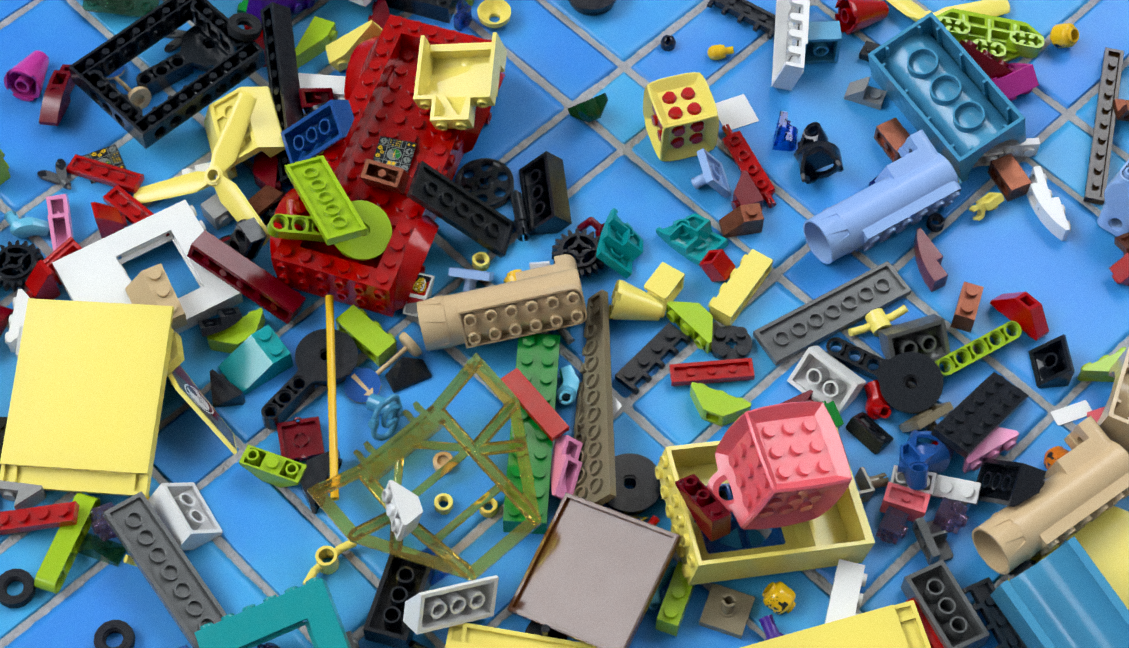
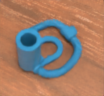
[366,393,404,441]

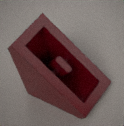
[298,88,334,113]

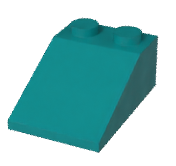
[218,324,294,395]

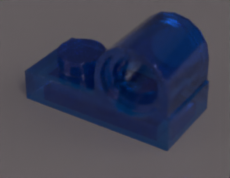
[772,111,798,151]

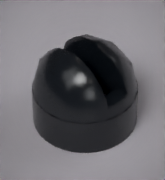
[660,35,676,51]

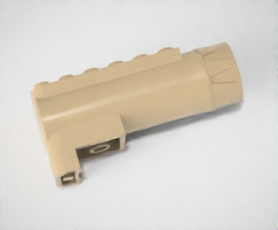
[417,254,587,351]
[972,416,1129,575]

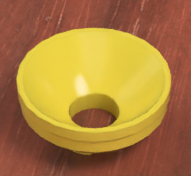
[477,0,511,28]

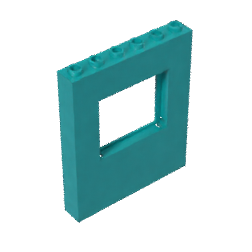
[194,577,351,648]

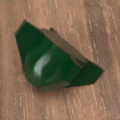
[568,93,608,123]

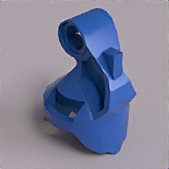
[897,430,954,490]

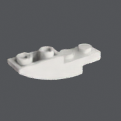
[972,138,1040,168]
[1027,166,1071,241]
[890,465,981,505]

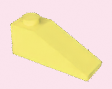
[325,20,382,72]

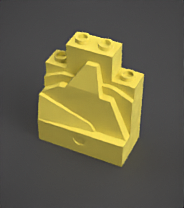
[413,32,507,131]

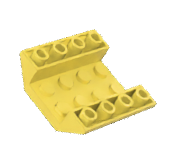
[204,86,285,180]

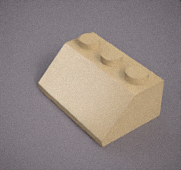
[125,263,188,330]

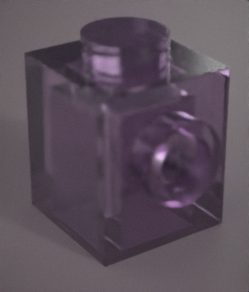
[876,506,909,545]

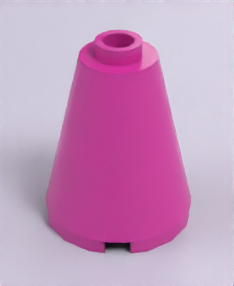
[4,51,49,101]

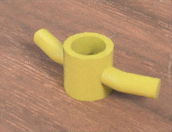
[848,305,909,337]
[302,538,357,585]

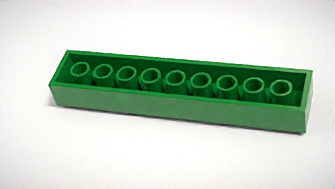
[503,334,560,534]

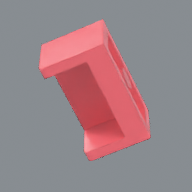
[880,482,931,522]

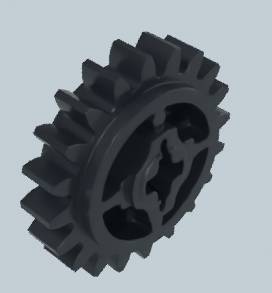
[552,228,604,280]
[0,240,44,292]

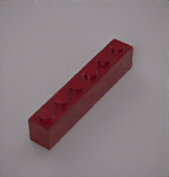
[187,230,306,324]

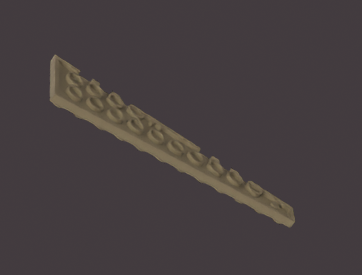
[573,289,616,506]

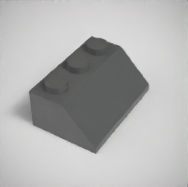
[878,314,951,361]

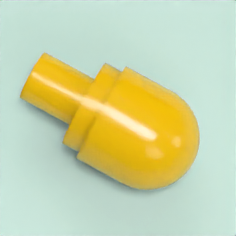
[707,44,734,60]

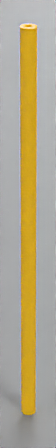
[325,295,339,501]

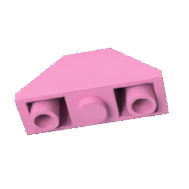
[962,427,1019,473]

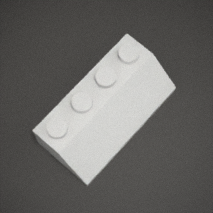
[403,575,499,635]

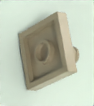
[898,402,954,442]
[699,583,755,639]

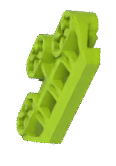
[936,8,1044,62]

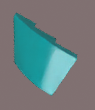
[596,208,643,279]
[656,213,729,265]

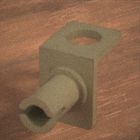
[855,467,889,503]

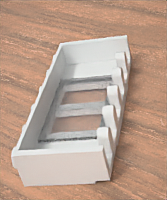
[771,0,810,91]

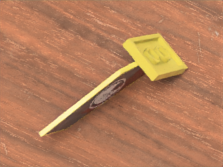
[167,332,237,455]

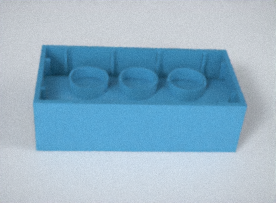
[868,12,1026,183]
[990,536,1129,648]

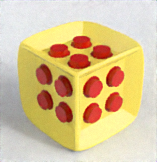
[643,72,719,161]

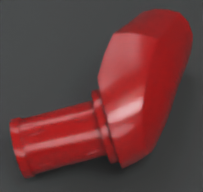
[864,380,891,419]

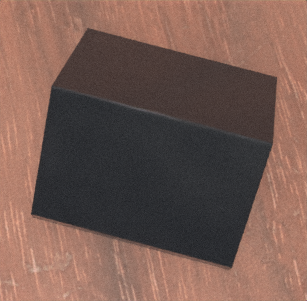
[1028,334,1075,388]

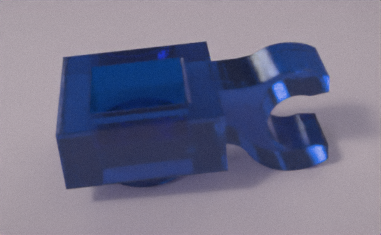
[453,0,472,32]

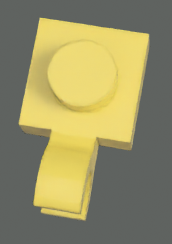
[969,192,1004,221]

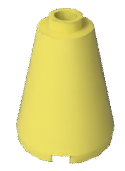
[609,280,666,321]

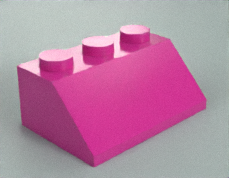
[991,63,1039,101]

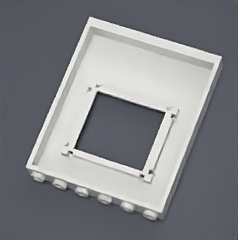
[52,200,243,334]

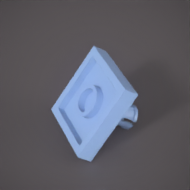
[691,148,732,198]
[448,267,494,292]

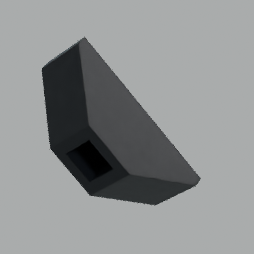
[299,450,342,514]

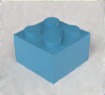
[804,21,842,64]

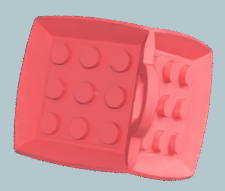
[707,401,852,530]

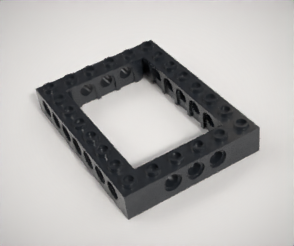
[69,0,266,149]

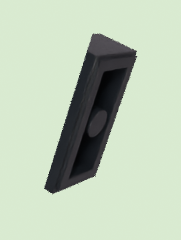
[846,412,894,455]

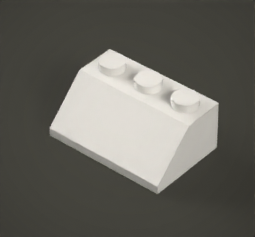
[787,345,866,414]
[148,482,223,550]

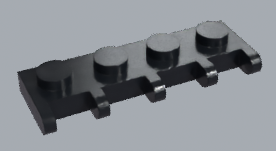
[707,0,775,40]
[615,322,691,395]
[962,577,1027,648]

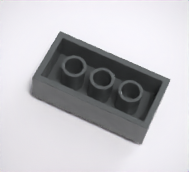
[901,560,990,648]

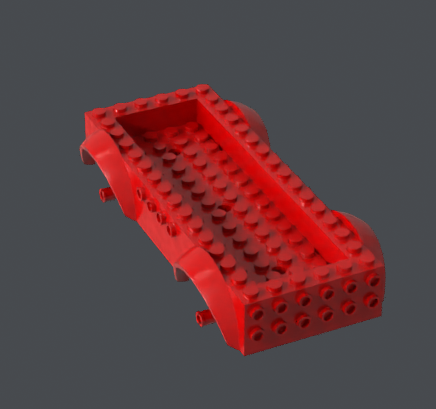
[270,14,505,317]

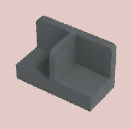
[912,517,953,566]

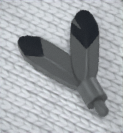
[164,29,187,52]
[37,159,72,190]

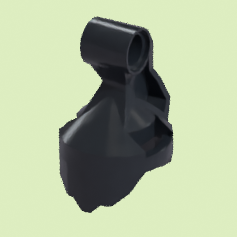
[794,122,844,184]

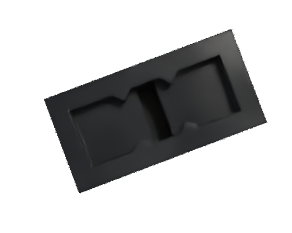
[227,217,267,260]

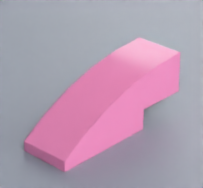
[46,194,74,251]
[550,435,583,500]

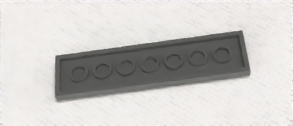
[753,261,911,366]
[103,491,227,648]

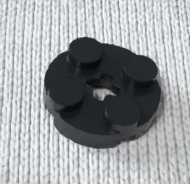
[711,326,752,360]

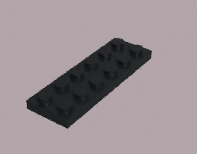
[407,161,514,258]
[931,372,1029,459]

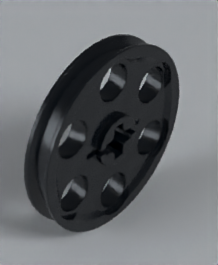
[455,158,514,209]

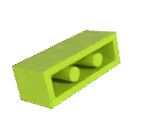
[335,304,397,367]
[655,561,695,636]

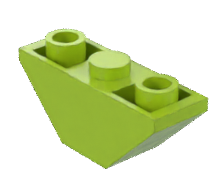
[666,301,713,354]
[206,308,266,353]
[690,382,752,426]
[239,444,307,488]

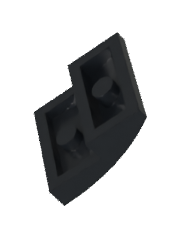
[198,306,242,337]

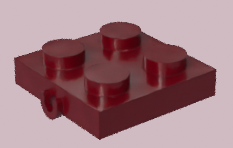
[277,416,325,462]

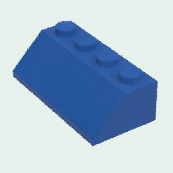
[281,100,355,164]

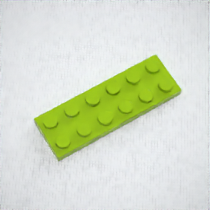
[285,155,367,246]

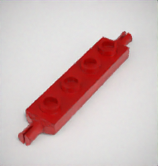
[722,124,776,208]

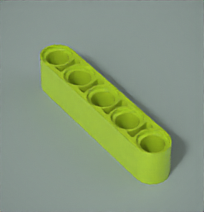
[934,321,1022,378]
[34,492,101,594]

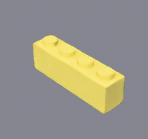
[708,249,773,326]

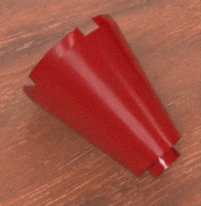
[835,0,889,34]

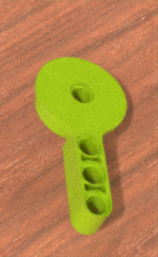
[267,200,392,261]

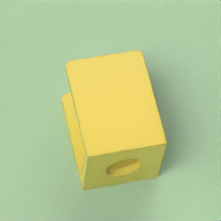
[644,262,685,307]

